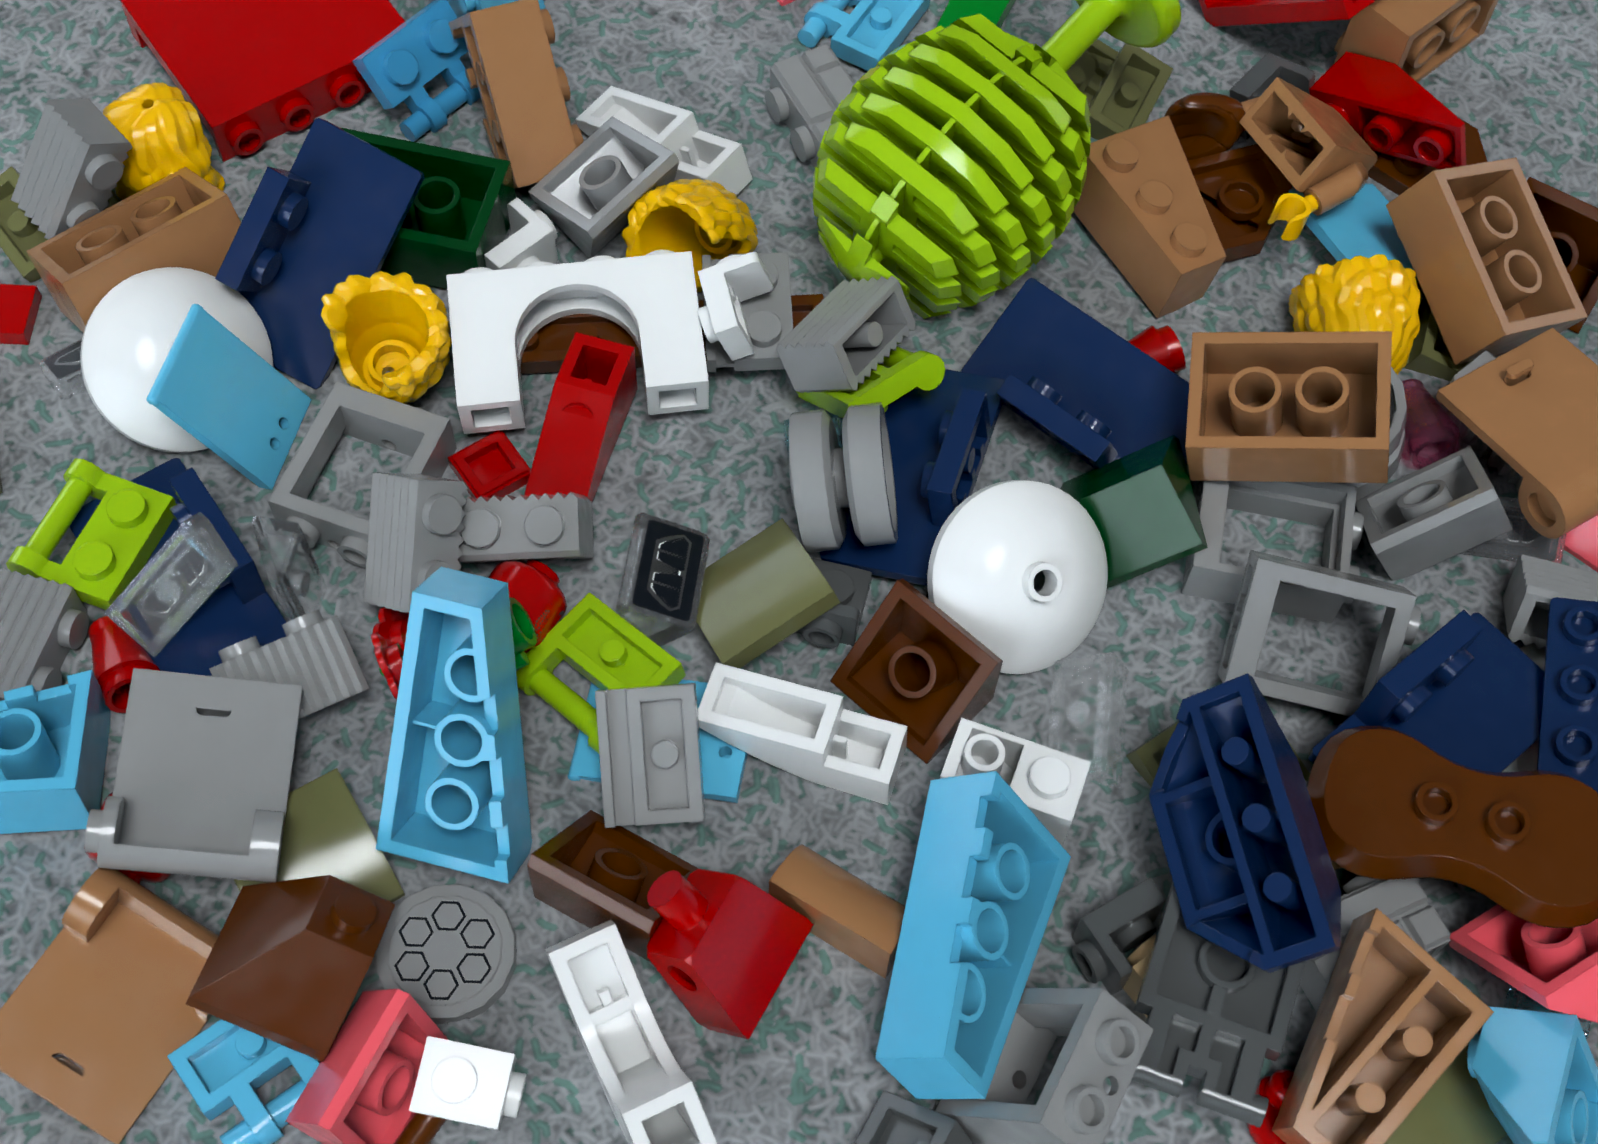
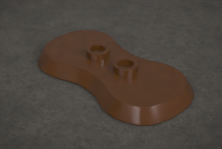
[1307,726,1598,928]

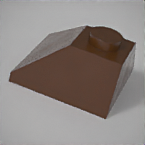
[185,875,395,1062]

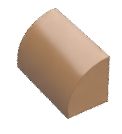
[769,844,905,978]

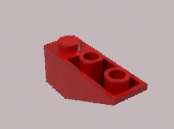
[1309,52,1466,169]
[524,332,638,502]

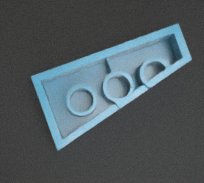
[376,566,532,884]
[0,670,111,834]
[875,771,1071,1099]

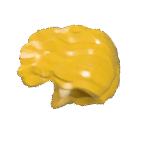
[103,83,225,200]
[622,178,758,293]
[1289,254,1420,375]
[321,271,452,404]

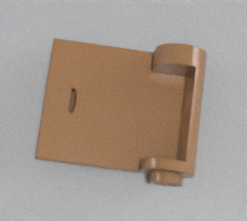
[1436,327,1598,539]
[0,868,219,1144]

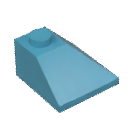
[1467,1006,1598,1144]

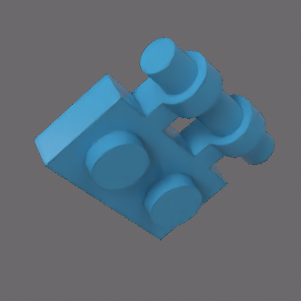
[352,0,481,142]

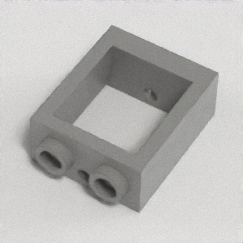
[268,381,457,568]
[1182,481,1364,623]
[1217,550,1421,716]
[935,988,1154,1144]

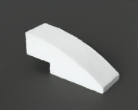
[575,86,752,196]
[698,662,907,805]

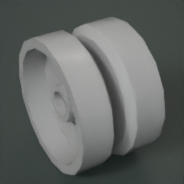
[789,402,898,553]

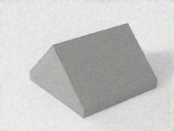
[528,116,679,258]
[1356,446,1513,581]

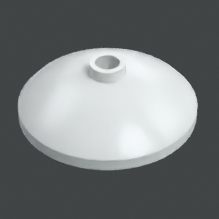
[80,267,273,453]
[927,480,1108,674]

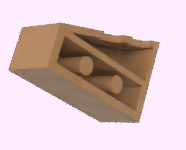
[448,0,584,188]
[1073,115,1227,318]
[1272,908,1494,1144]

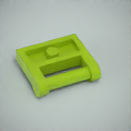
[796,346,945,418]
[6,458,177,613]
[516,592,686,754]

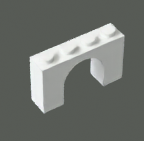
[446,250,709,434]

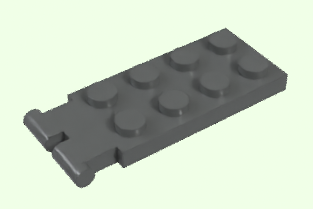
[1131,780,1332,1127]

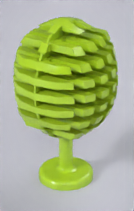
[813,0,1181,319]

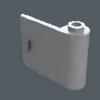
[85,668,303,883]

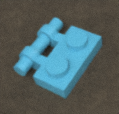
[798,0,930,71]
[167,1019,319,1144]

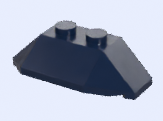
[1149,673,1341,973]

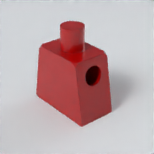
[647,869,814,1040]

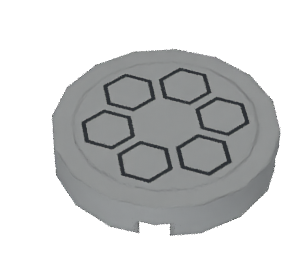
[375,884,516,1024]

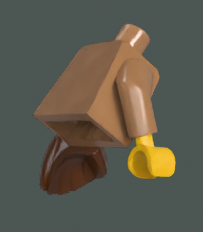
[1165,77,1377,241]

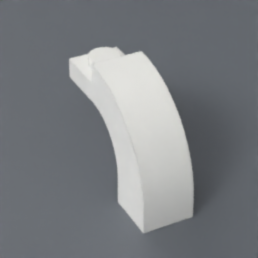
[545,919,717,1144]

